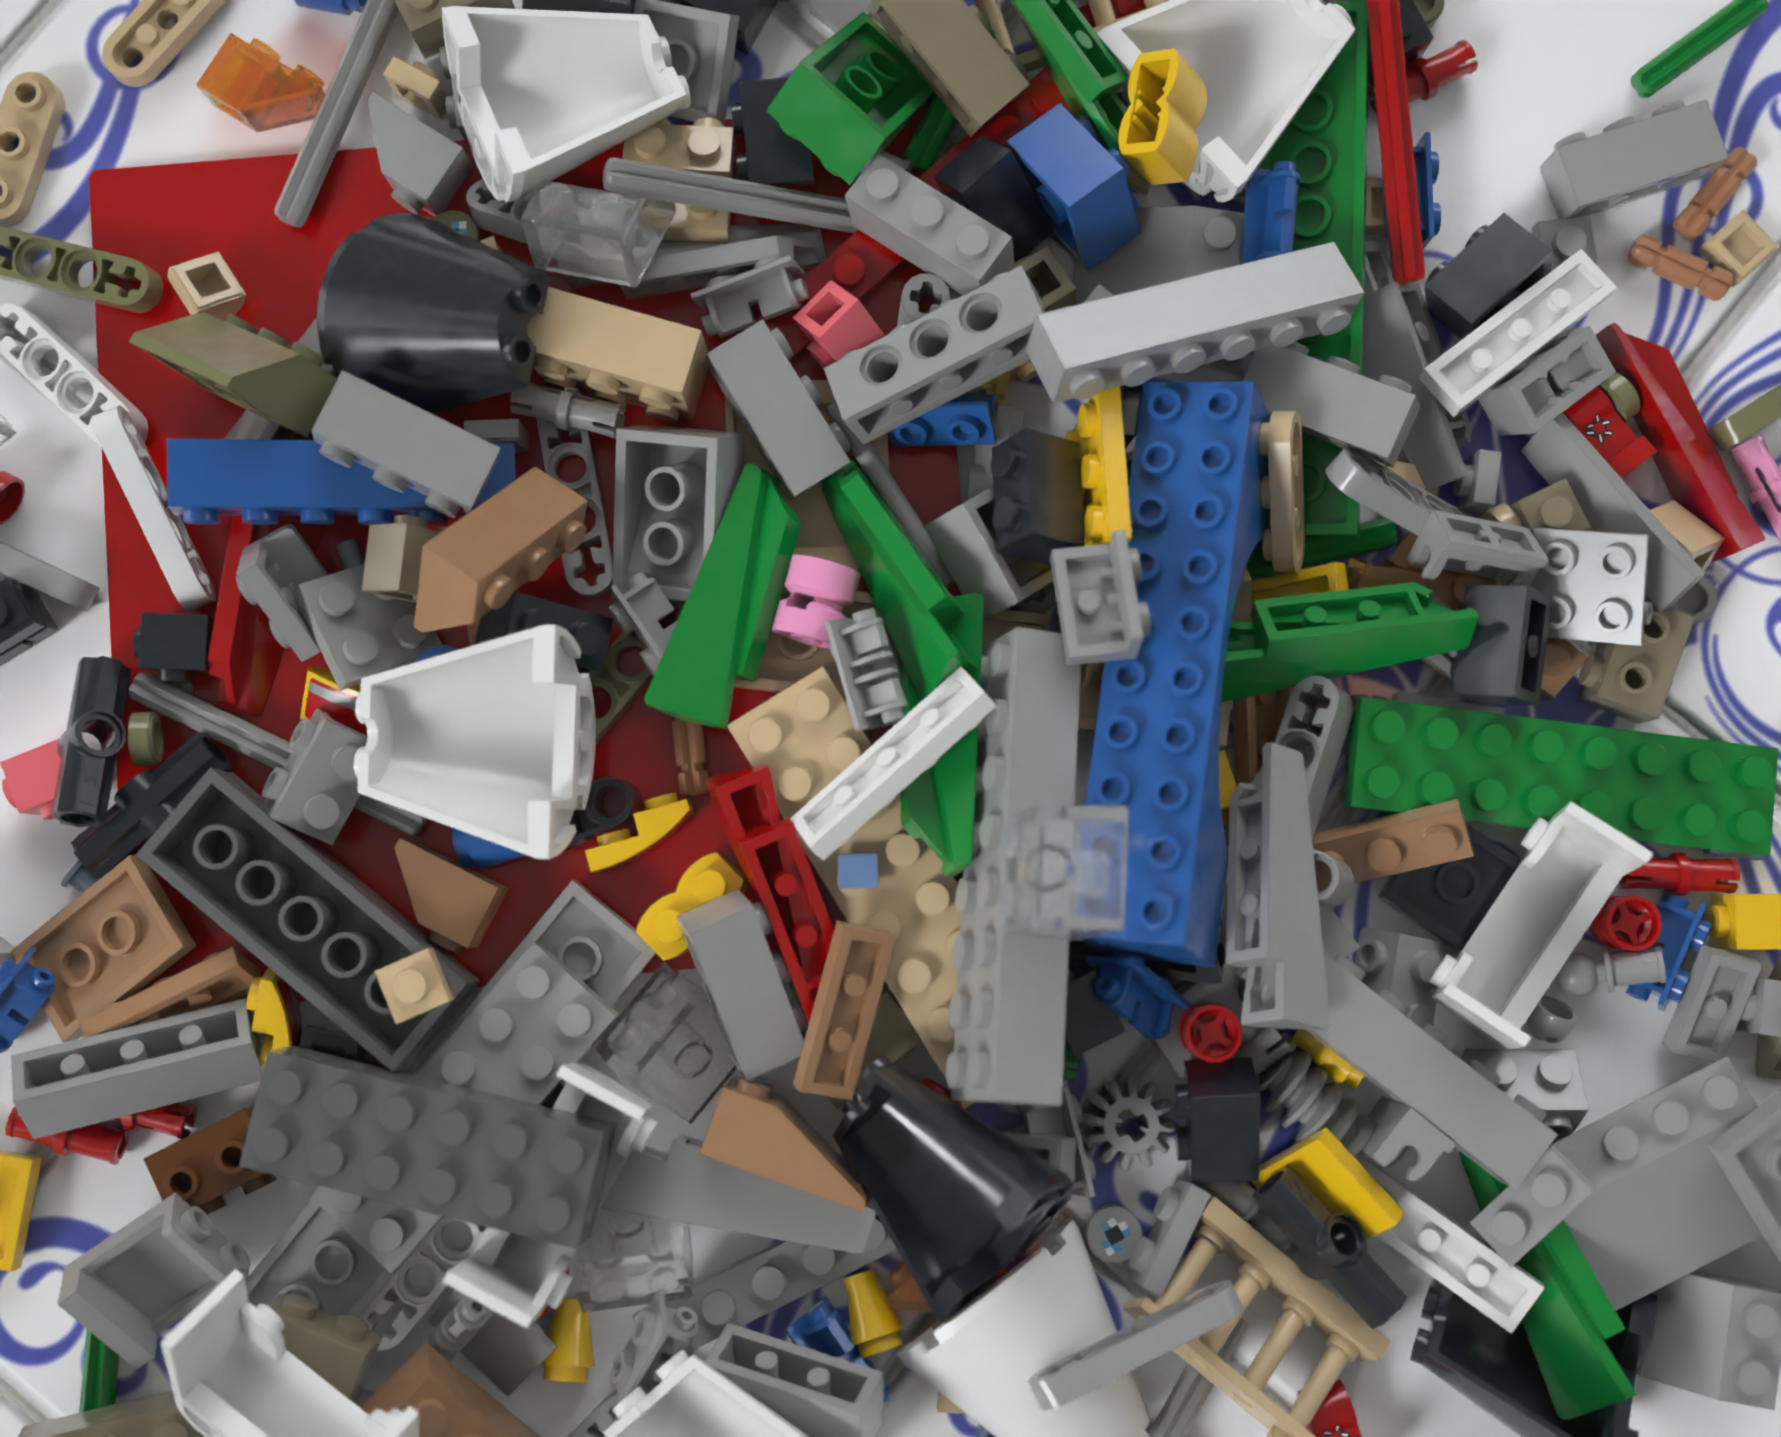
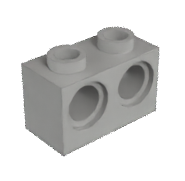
[1478,326,1616,435]

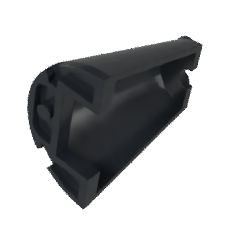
[317,213,550,415]
[832,1056,1075,1323]
[1410,1284,1658,1437]

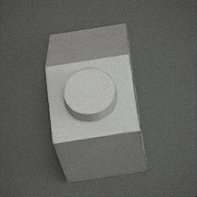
[367,92,474,216]

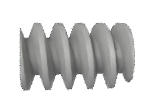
[1258,1050,1375,1157]

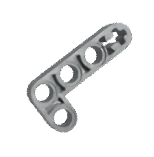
[1275,675,1354,907]

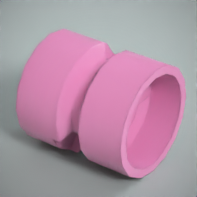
[772,555,861,649]

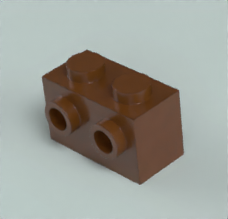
[143,1105,277,1215]

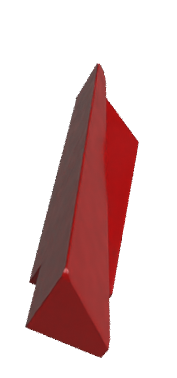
[1596,322,1766,562]
[207,515,326,717]
[705,764,834,1026]

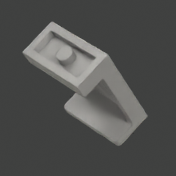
[57,1192,250,1370]

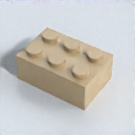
[527,287,708,423]

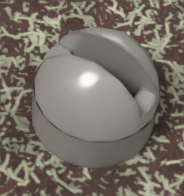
[1527,996,1578,1044]

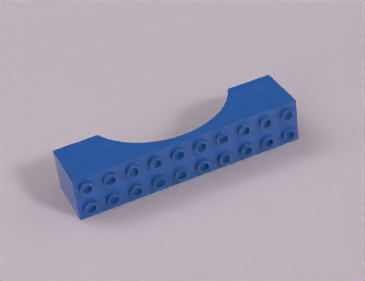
[1069,382,1271,967]

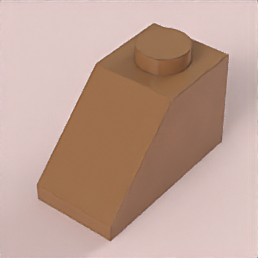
[394,838,509,952]

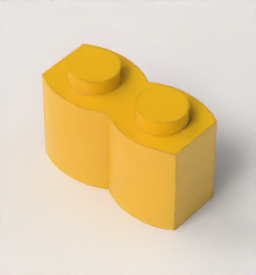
[1118,48,1207,185]
[636,852,747,960]

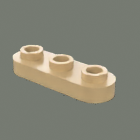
[102,0,227,87]
[0,72,65,227]
[1259,411,1305,573]

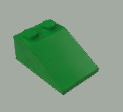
[766,11,935,185]

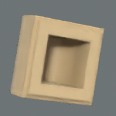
[167,251,246,321]

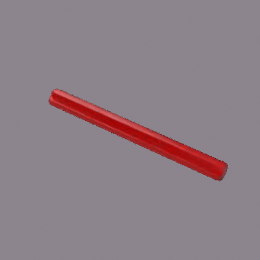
[1366,0,1426,284]

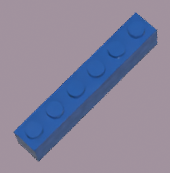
[167,439,515,525]

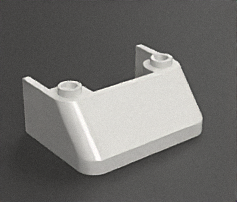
[1429,802,1654,1051]
[443,1061,658,1328]
[161,1269,419,1437]

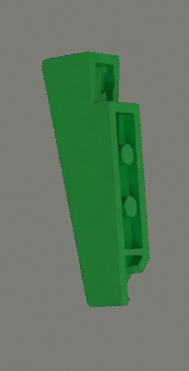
[1010,0,1129,158]
[822,458,977,701]
[645,463,801,729]
[1221,582,1479,703]
[900,593,984,877]
[1459,1151,1636,1420]

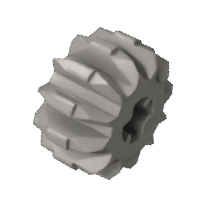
[1082,1074,1176,1171]

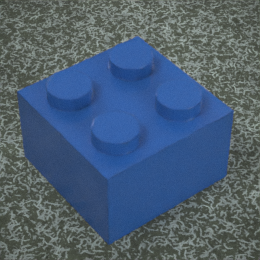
[1007,103,1140,271]

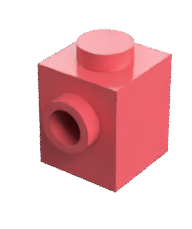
[793,280,885,369]
[0,738,61,820]

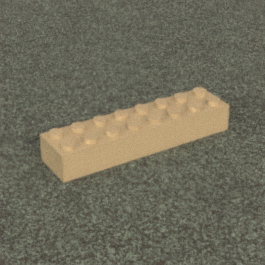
[727,666,975,1109]

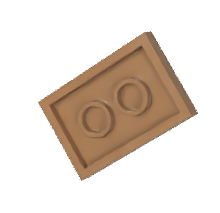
[11,855,197,1042]

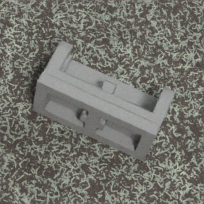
[1406,510,1549,586]
[1360,1096,1456,1181]

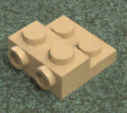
[620,117,736,243]

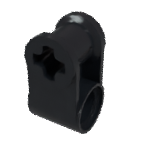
[561,777,643,853]

